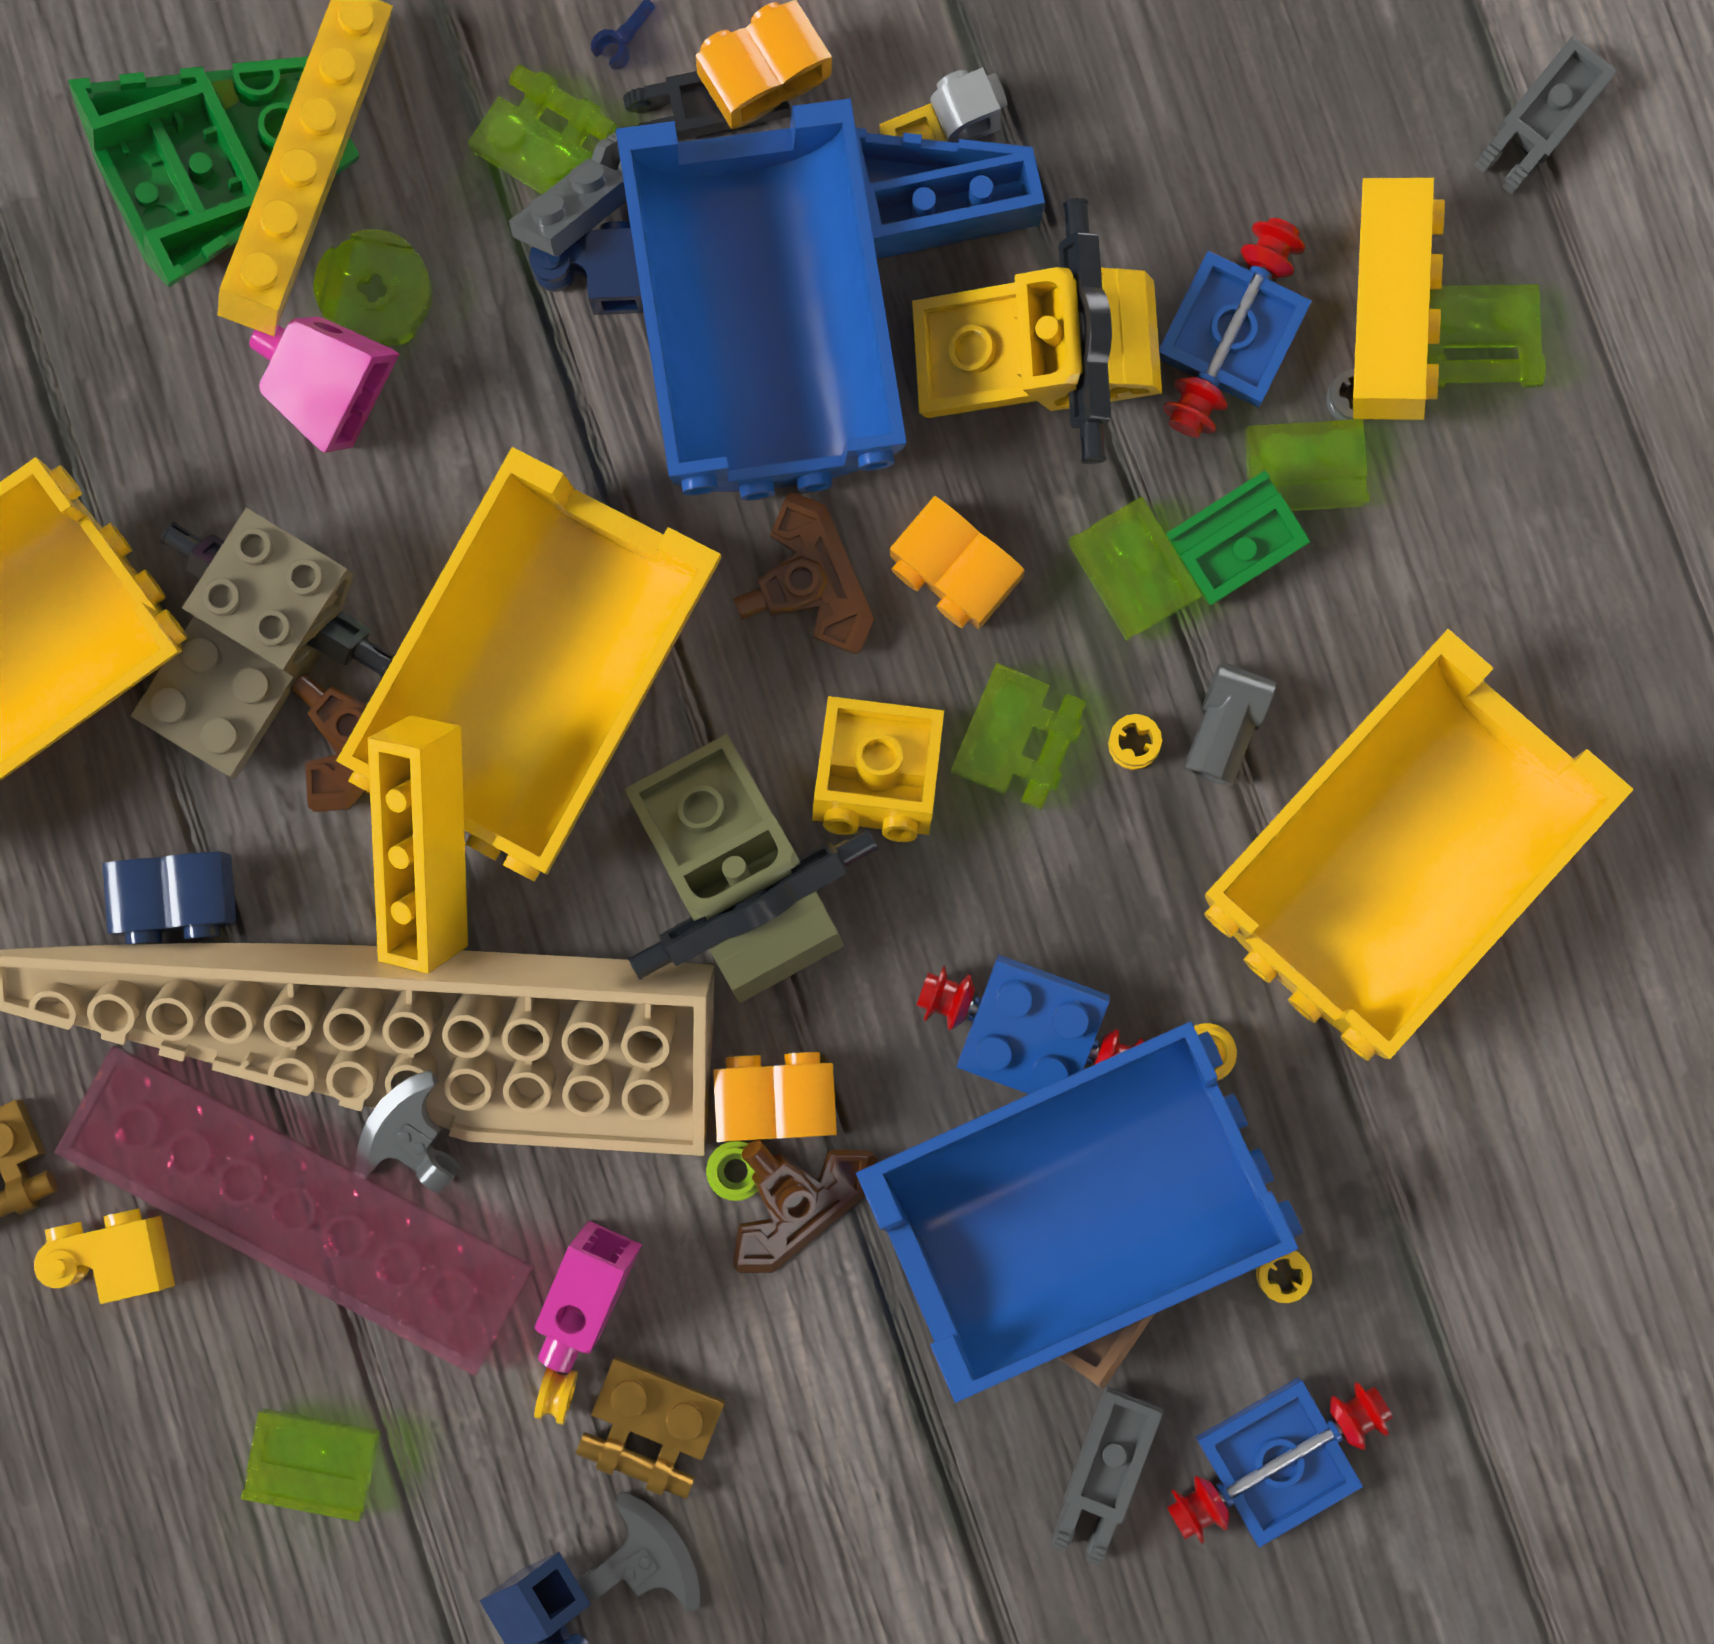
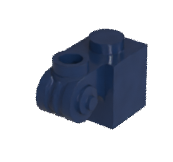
[529,221,644,315]
[479,1552,591,1644]

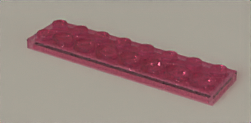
[54,1046,534,1376]

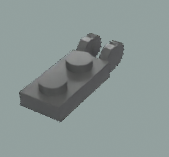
[1474,36,1618,195]
[509,133,626,257]
[1051,1385,1164,1566]

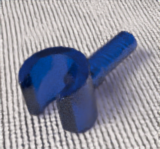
[591,0,656,70]

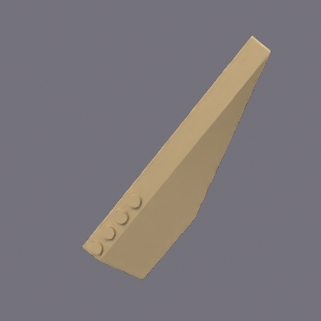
[0,943,714,1156]

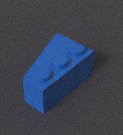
[855,127,1045,259]

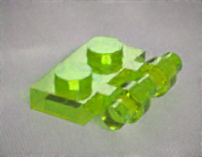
[468,64,617,194]
[950,663,1086,810]

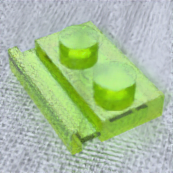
[1244,419,1370,511]
[1068,496,1202,641]
[241,1408,381,1522]

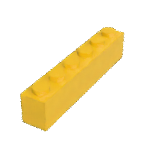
[217,0,393,336]

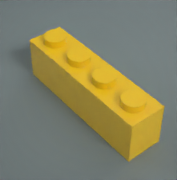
[1353,178,1445,420]
[368,715,468,974]

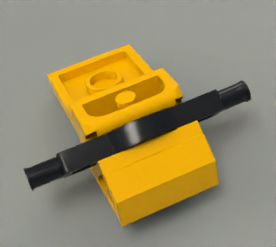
[912,198,1162,464]

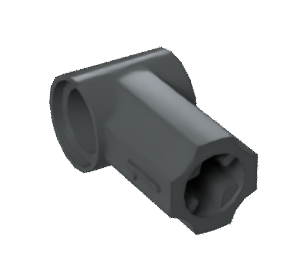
[1184,661,1276,787]

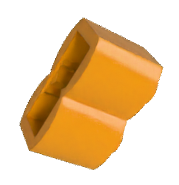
[695,0,832,130]
[889,496,1025,630]
[713,1052,837,1142]

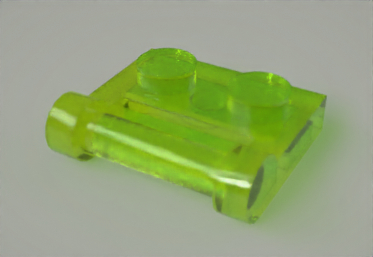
[1427,284,1546,389]

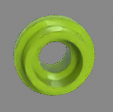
[706,1141,758,1201]

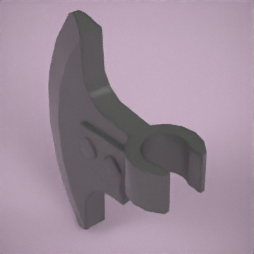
[355,1070,461,1194]
[579,1492,700,1611]

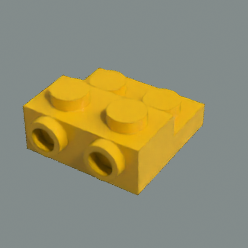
[812,696,944,842]

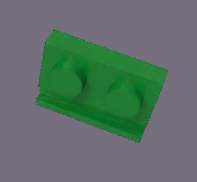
[1164,470,1311,605]

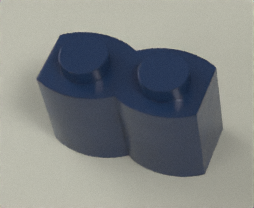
[102,851,237,944]

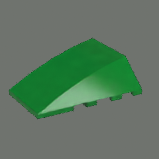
[68,56,360,288]

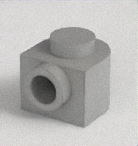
[930,67,1007,143]

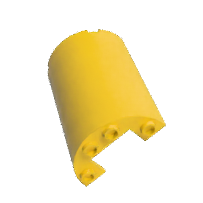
[336,447,722,882]
[0,457,188,781]
[1204,629,1634,1061]

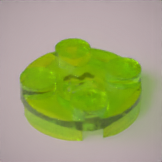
[313,229,433,347]

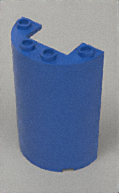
[616,98,907,501]
[856,1021,1304,1403]

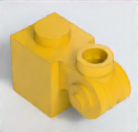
[34,1208,175,1304]

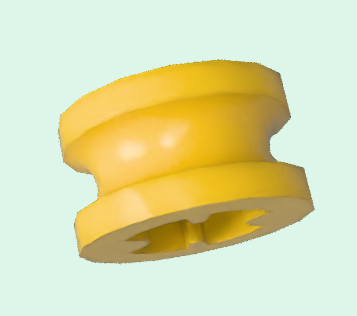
[1108,714,1162,770]
[1256,1250,1312,1303]
[534,1367,578,1425]

